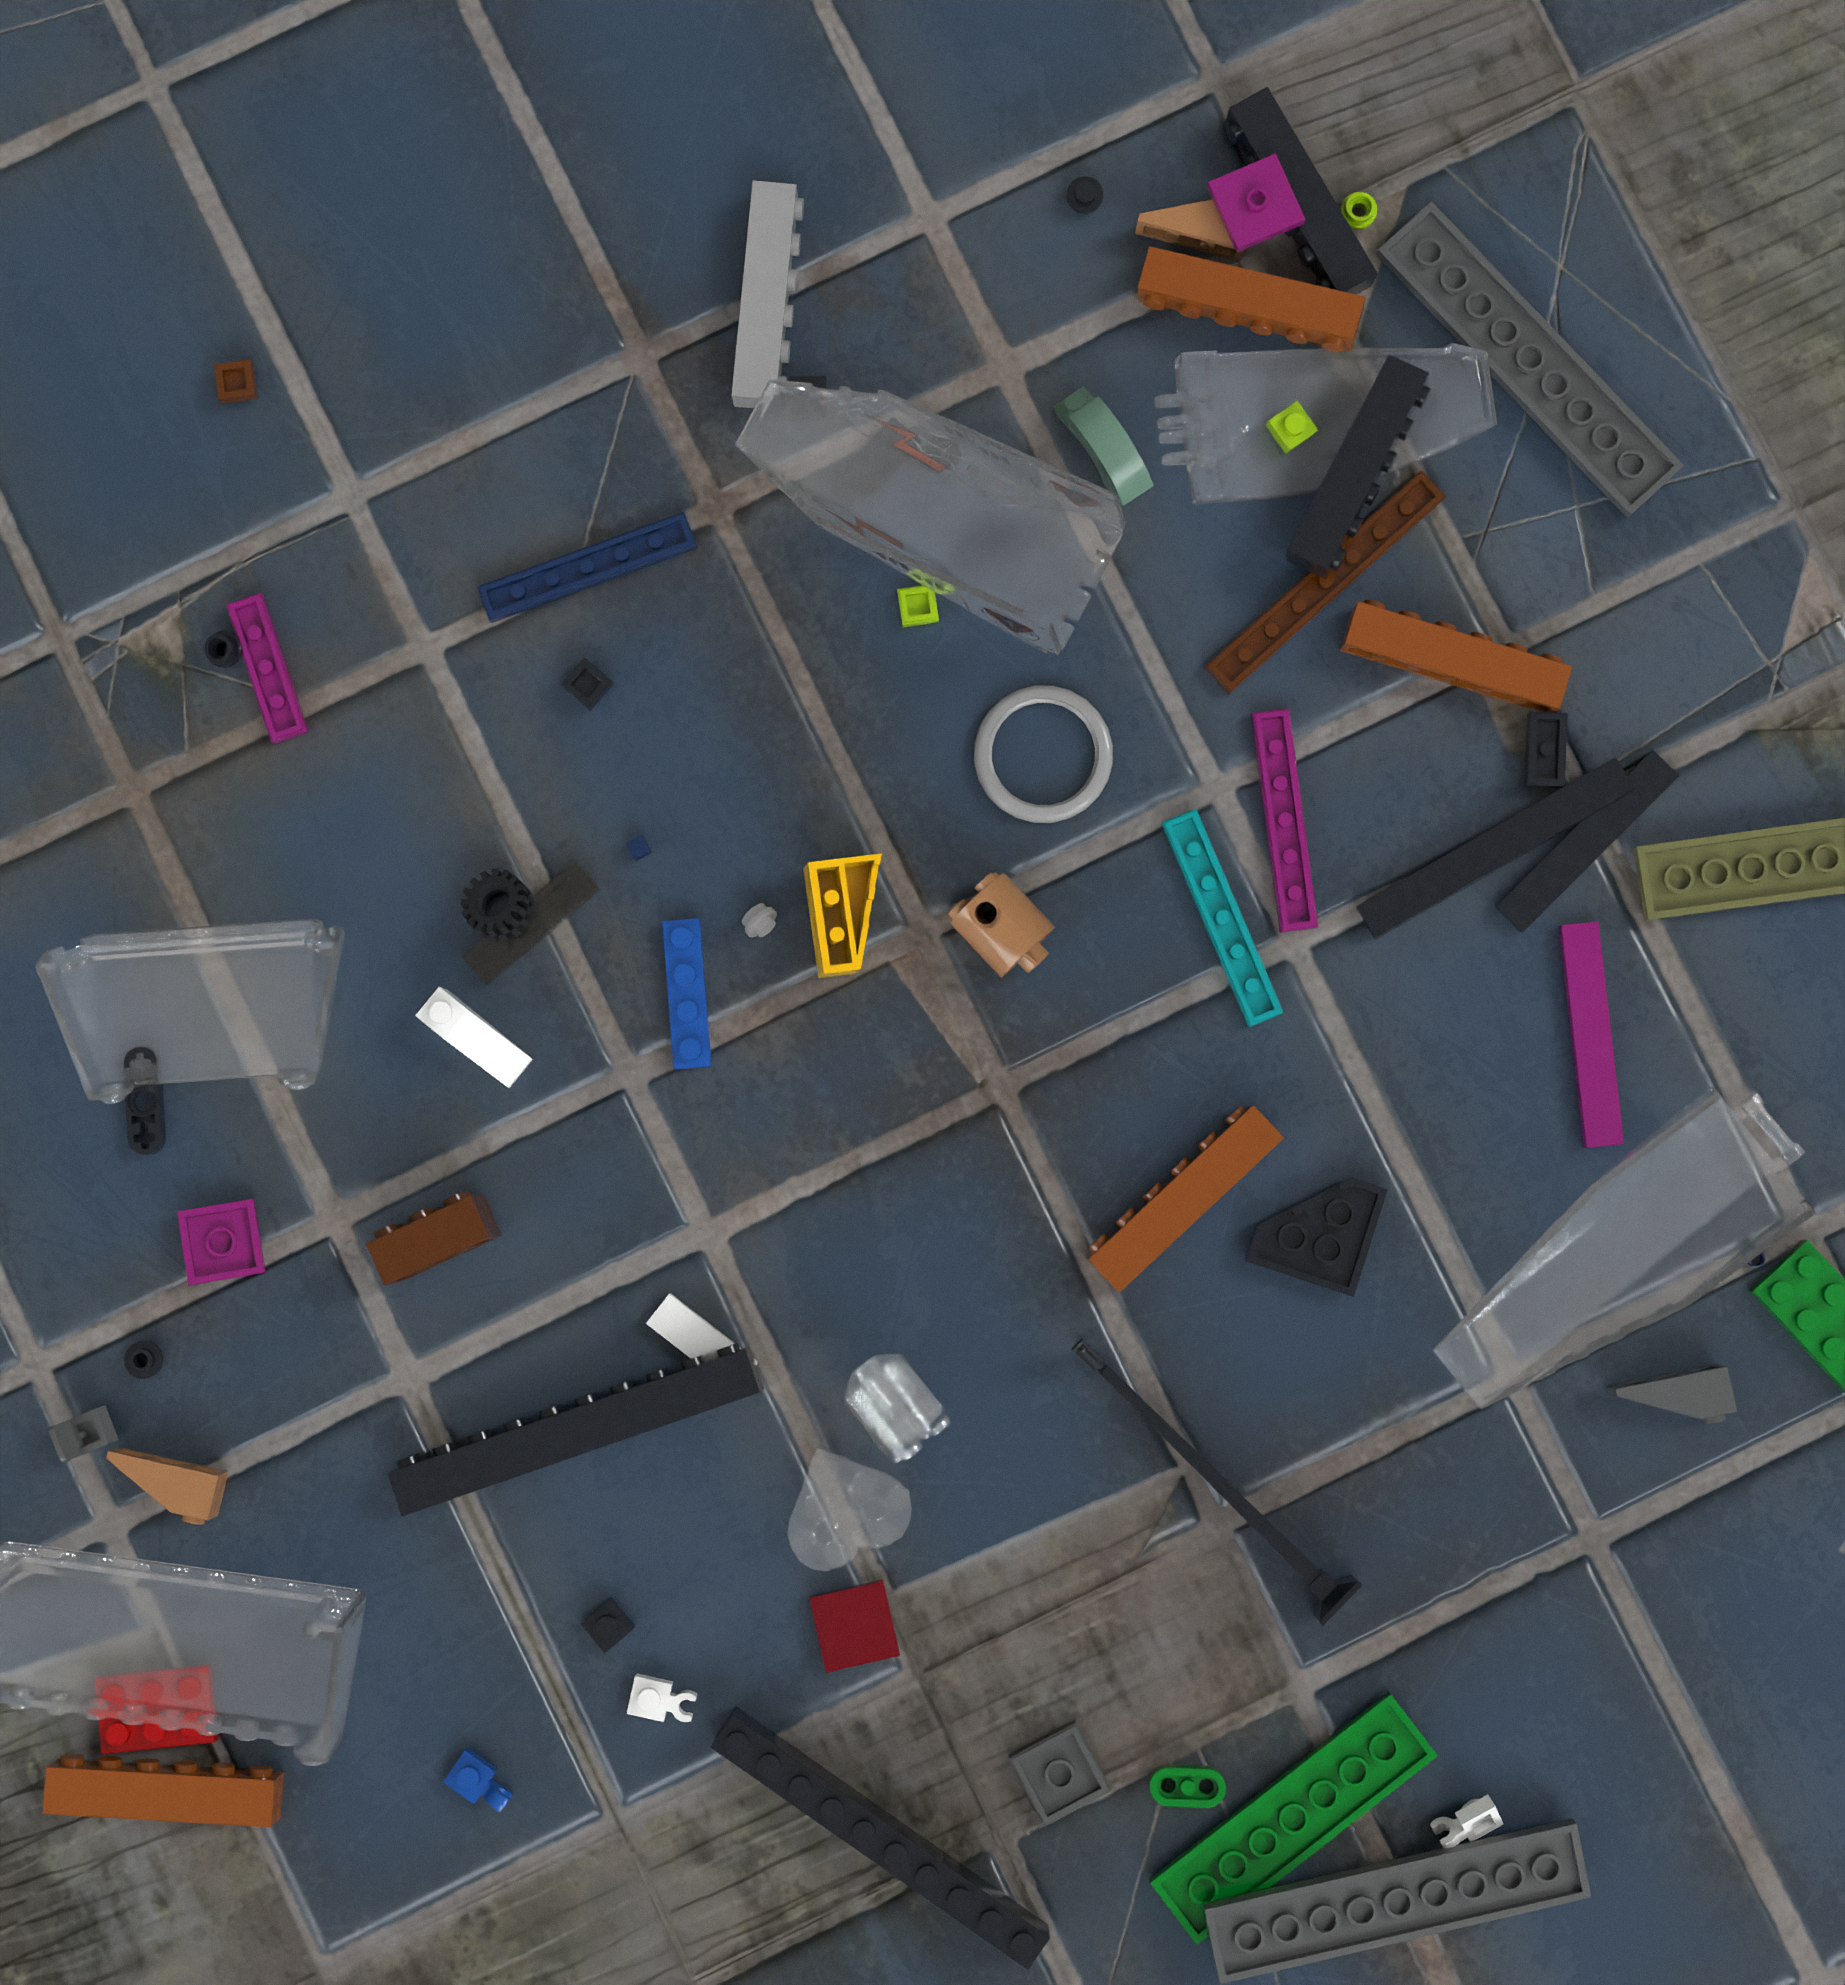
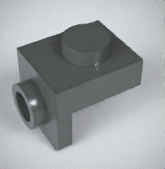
[48,1405,118,1463]

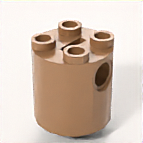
[948,872,1055,978]

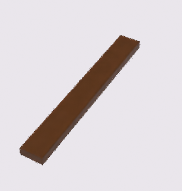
[1204,470,1446,695]

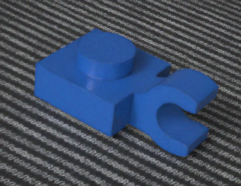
[443,1748,514,1812]

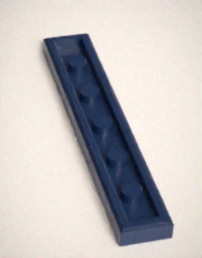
[477,512,698,623]

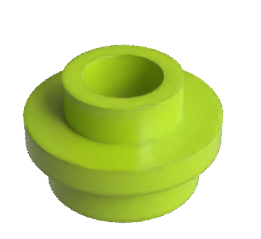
[1340,192,1377,229]

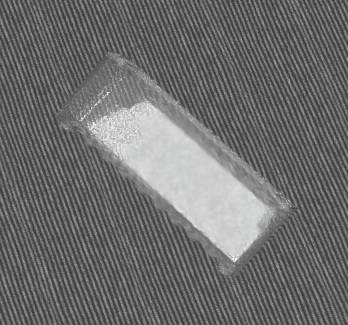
[0,1542,367,1766]

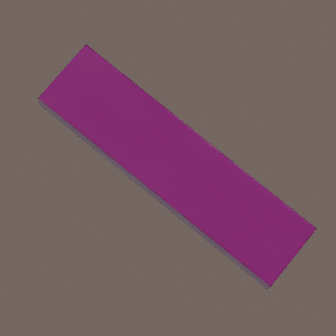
[226,593,309,744]

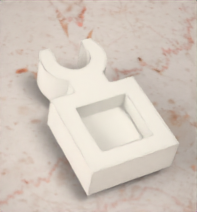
[627,1673,698,1722]

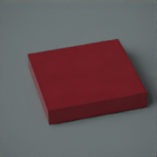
[809,1579,900,1673]

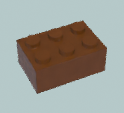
[366,1191,502,1286]

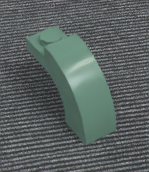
[1053,386,1154,506]

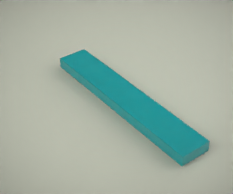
[1161,808,1284,1028]

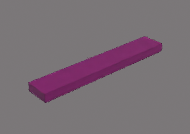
[1251,708,1318,933]
[1558,922,1624,1148]

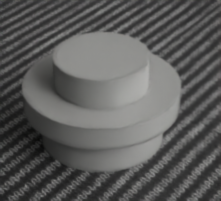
[742,903,777,938]

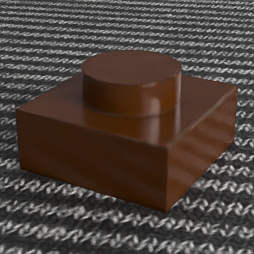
[214,359,258,404]

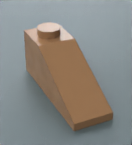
[1135,199,1244,261]
[106,1447,229,1525]

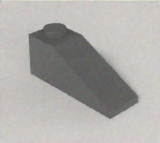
[1606,1364,1737,1424]

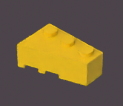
[803,853,882,978]

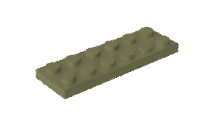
[1633,818,1845,921]

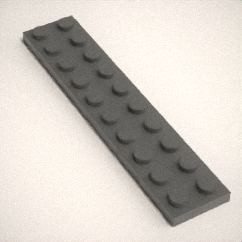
[1376,201,1685,518]
[1202,1818,1591,1984]

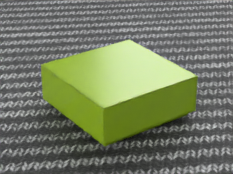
[897,584,939,628]

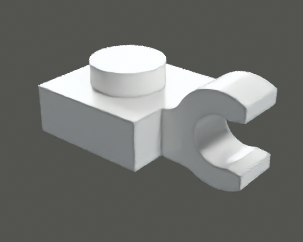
[1430,1794,1503,1848]

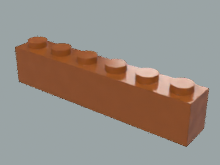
[1138,246,1365,353]
[1340,600,1573,712]
[1086,1105,1284,1293]
[42,1754,284,1827]

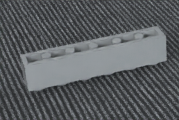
[731,181,804,410]

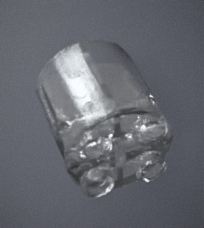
[842,1353,951,1464]

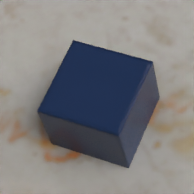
[626,835,652,861]

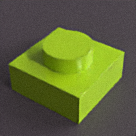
[1265,401,1319,454]

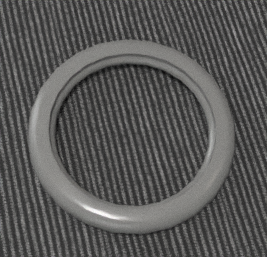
[974,685,1113,823]

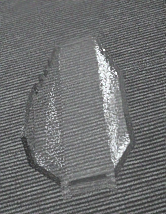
[1433,1086,1816,1409]

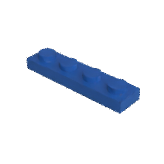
[662,918,712,1070]

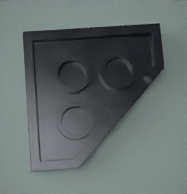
[1244,1178,1388,1297]

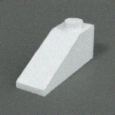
[415,987,533,1088]

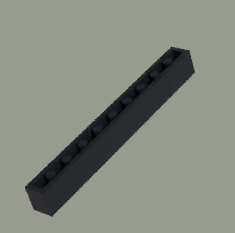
[388,1343,764,1516]
[711,1706,1050,1970]

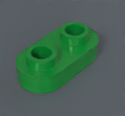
[1149,1764,1226,1808]

